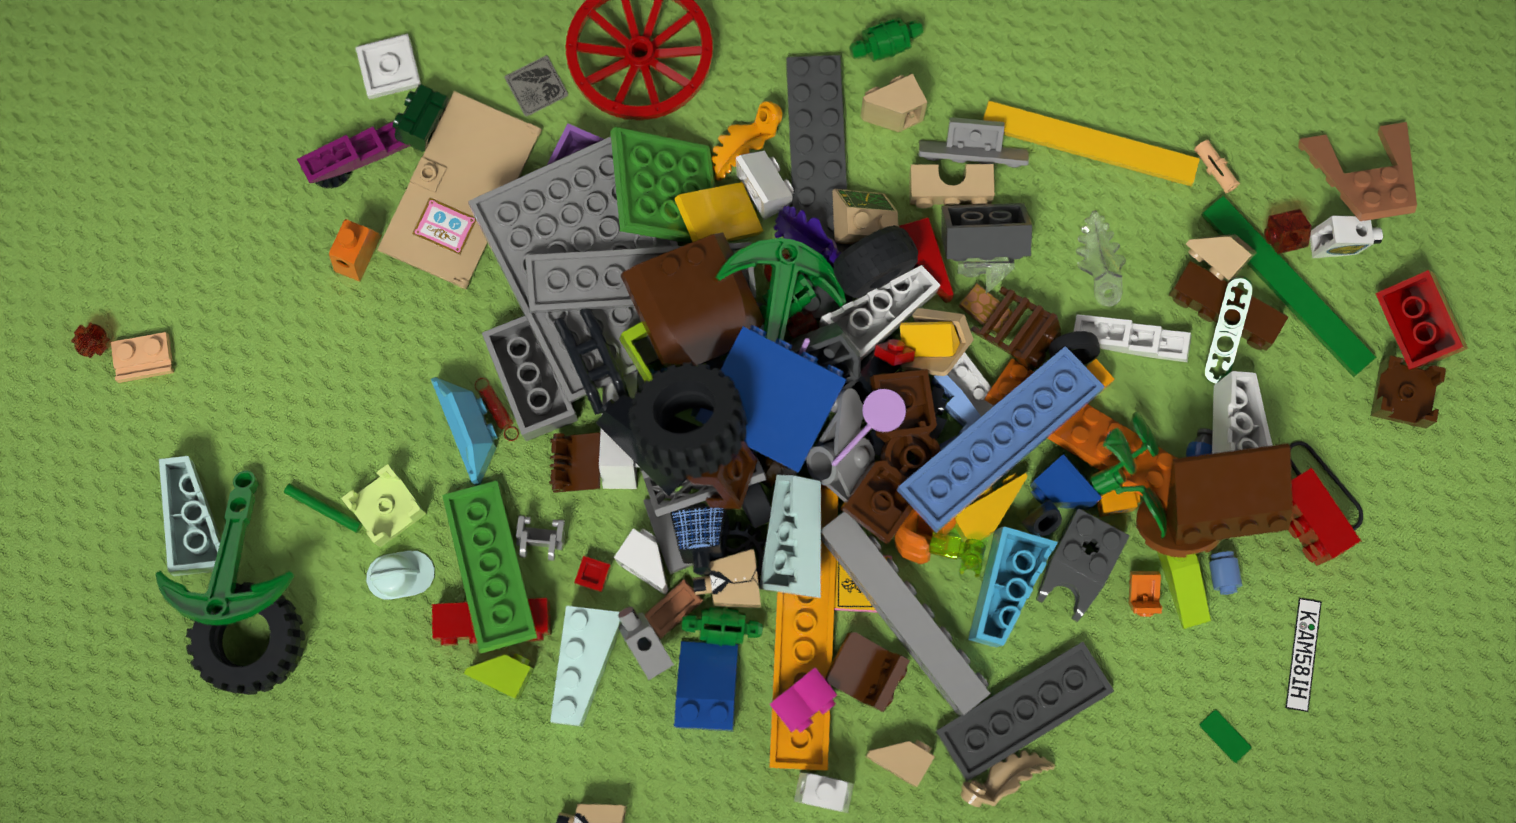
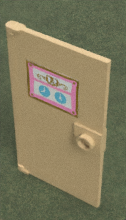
[377,91,542,289]

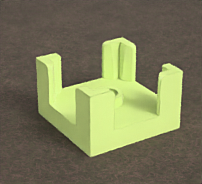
[341,464,426,548]

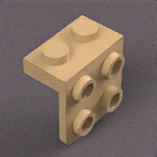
[900,308,973,376]

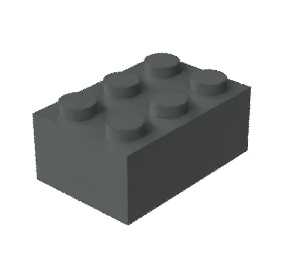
[941,203,1032,261]

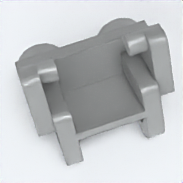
[516,515,565,561]

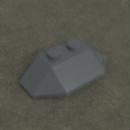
[789,322,861,383]

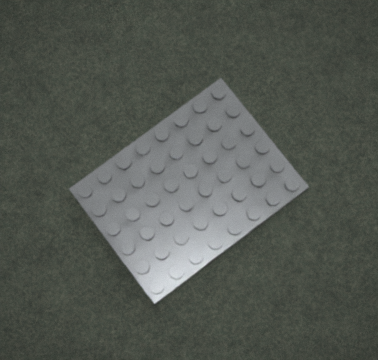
[468,137,678,403]

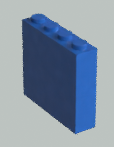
[695,325,846,473]

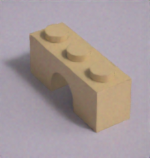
[909,164,995,208]

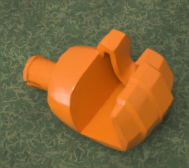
[895,508,956,564]

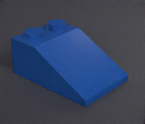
[674,641,738,732]

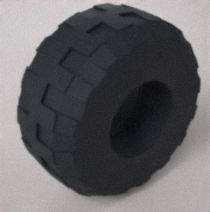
[833,225,918,298]

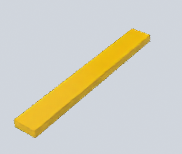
[983,101,1200,186]

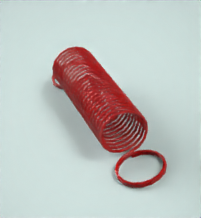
[475,378,519,441]

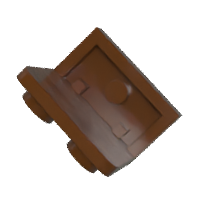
[825,631,910,712]

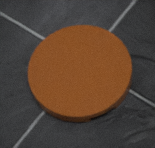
[1136,501,1221,558]

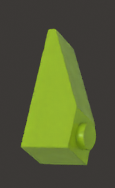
[1157,552,1211,629]

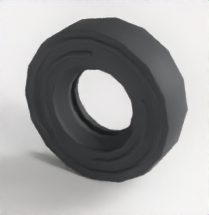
[1049,331,1100,365]

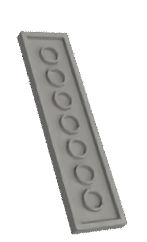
[525,242,756,313]

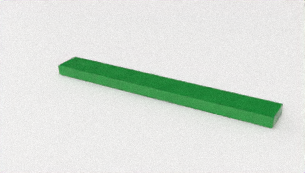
[1201,196,1377,377]

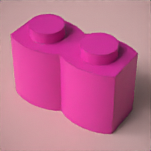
[770,668,837,733]

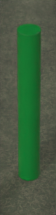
[284,483,362,533]

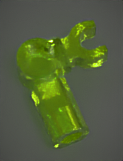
[929,532,986,578]

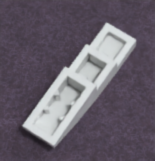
[1074,314,1192,362]

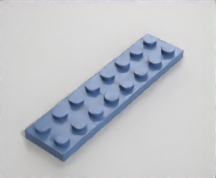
[897,346,1105,533]

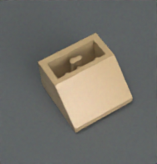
[861,74,928,132]
[1186,234,1257,280]

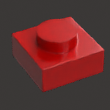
[874,339,915,366]
[574,556,611,593]

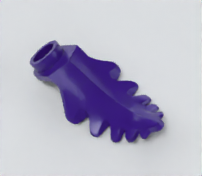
[774,205,841,269]

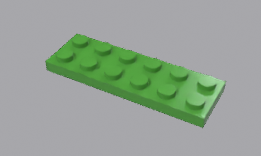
[442,480,537,654]

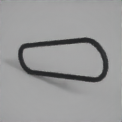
[1289,441,1363,531]

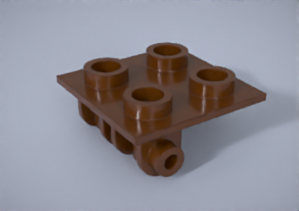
[549,432,601,493]

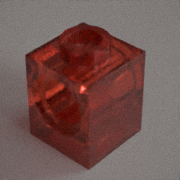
[1264,209,1312,254]

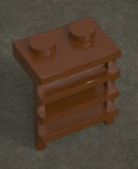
[971,286,1061,371]

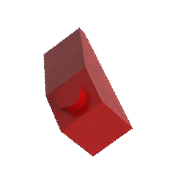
[898,217,954,303]

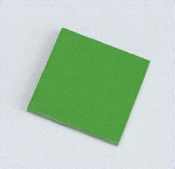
[610,126,715,243]

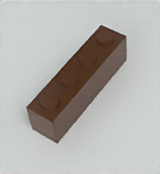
[1169,261,1288,351]

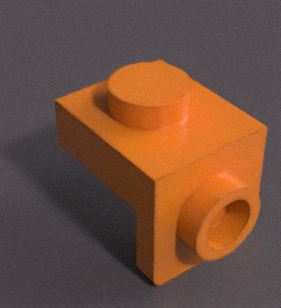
[1129,571,1162,617]

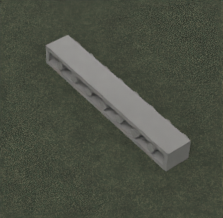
[821,512,991,716]

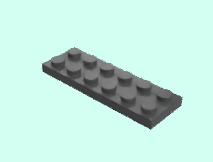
[935,642,1114,782]

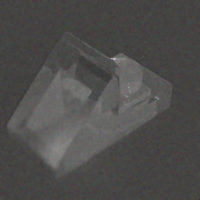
[958,257,1015,294]

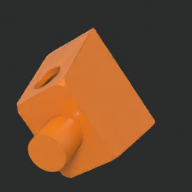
[329,219,382,282]

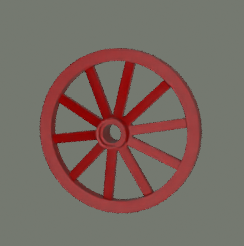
[566,0,713,120]

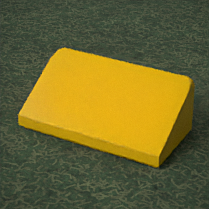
[900,321,960,357]

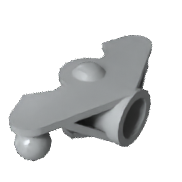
[806,388,875,502]

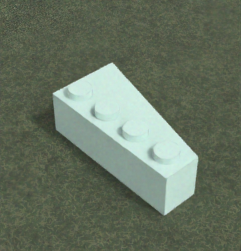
[159,456,221,576]
[759,475,821,598]
[550,606,622,727]

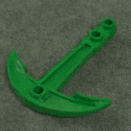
[715,238,846,342]
[155,471,295,625]

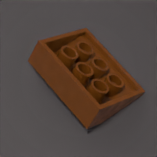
[1166,443,1293,546]

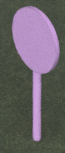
[832,389,906,466]

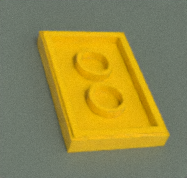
[674,182,764,242]

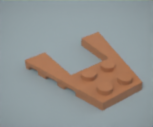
[1298,122,1417,221]

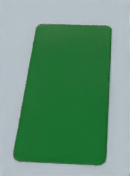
[1199,710,1252,763]

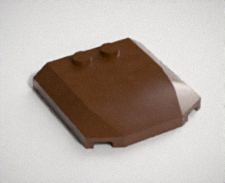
[620,232,765,366]

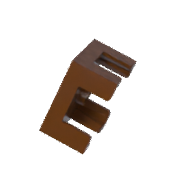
[1370,355,1446,429]
[686,441,758,509]

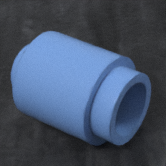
[1209,551,1243,595]

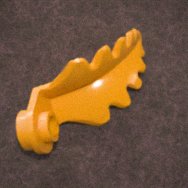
[712,101,782,181]

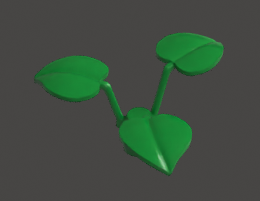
[1091,412,1167,538]

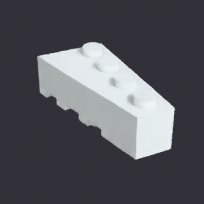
[818,265,941,362]
[599,371,644,489]
[1212,371,1272,454]

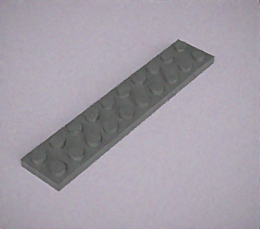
[786,55,853,321]

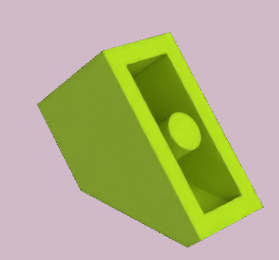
[463,653,534,700]

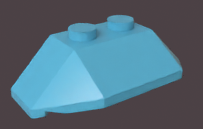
[431,377,498,486]

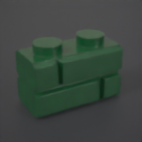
[392,84,449,152]

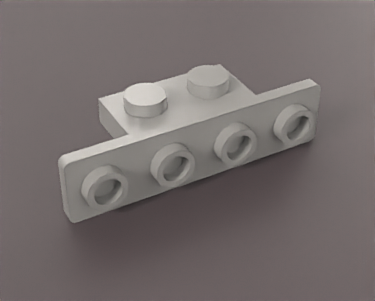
[919,118,1029,168]

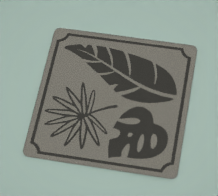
[505,56,568,116]

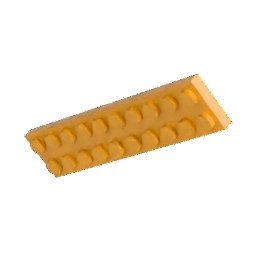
[769,485,838,771]

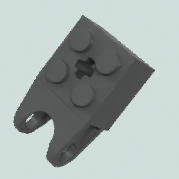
[1036,508,1130,622]

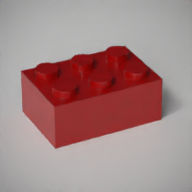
[1288,468,1361,566]

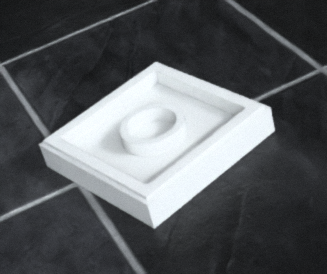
[356,34,421,100]

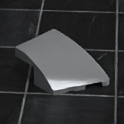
[643,499,707,574]

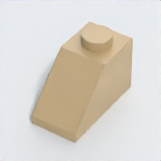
[865,740,935,787]

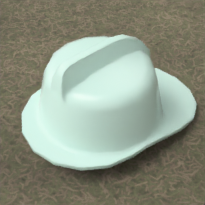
[366,551,435,599]

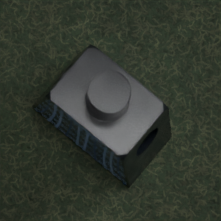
[670,506,729,575]

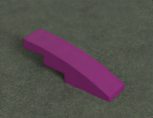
[297,121,411,184]

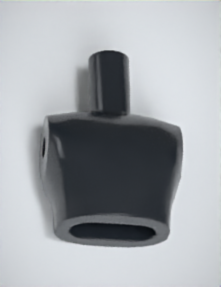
[1021,500,1062,537]

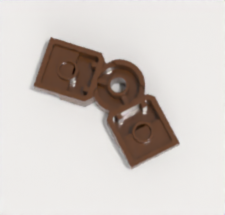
[841,369,941,544]

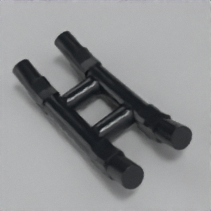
[554,309,631,414]

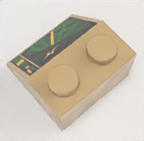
[832,189,898,245]

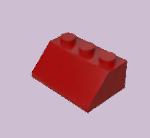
[1375,270,1468,370]

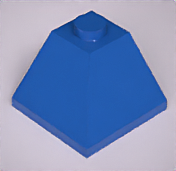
[1030,454,1102,510]

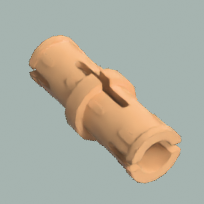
[1194,139,1240,194]

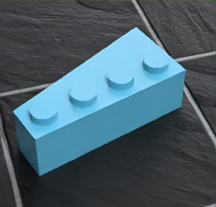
[968,526,1058,648]

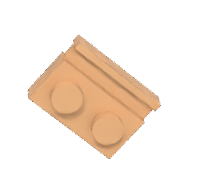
[111,332,174,383]

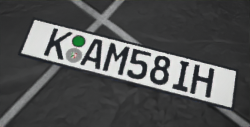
[1285,598,1322,712]

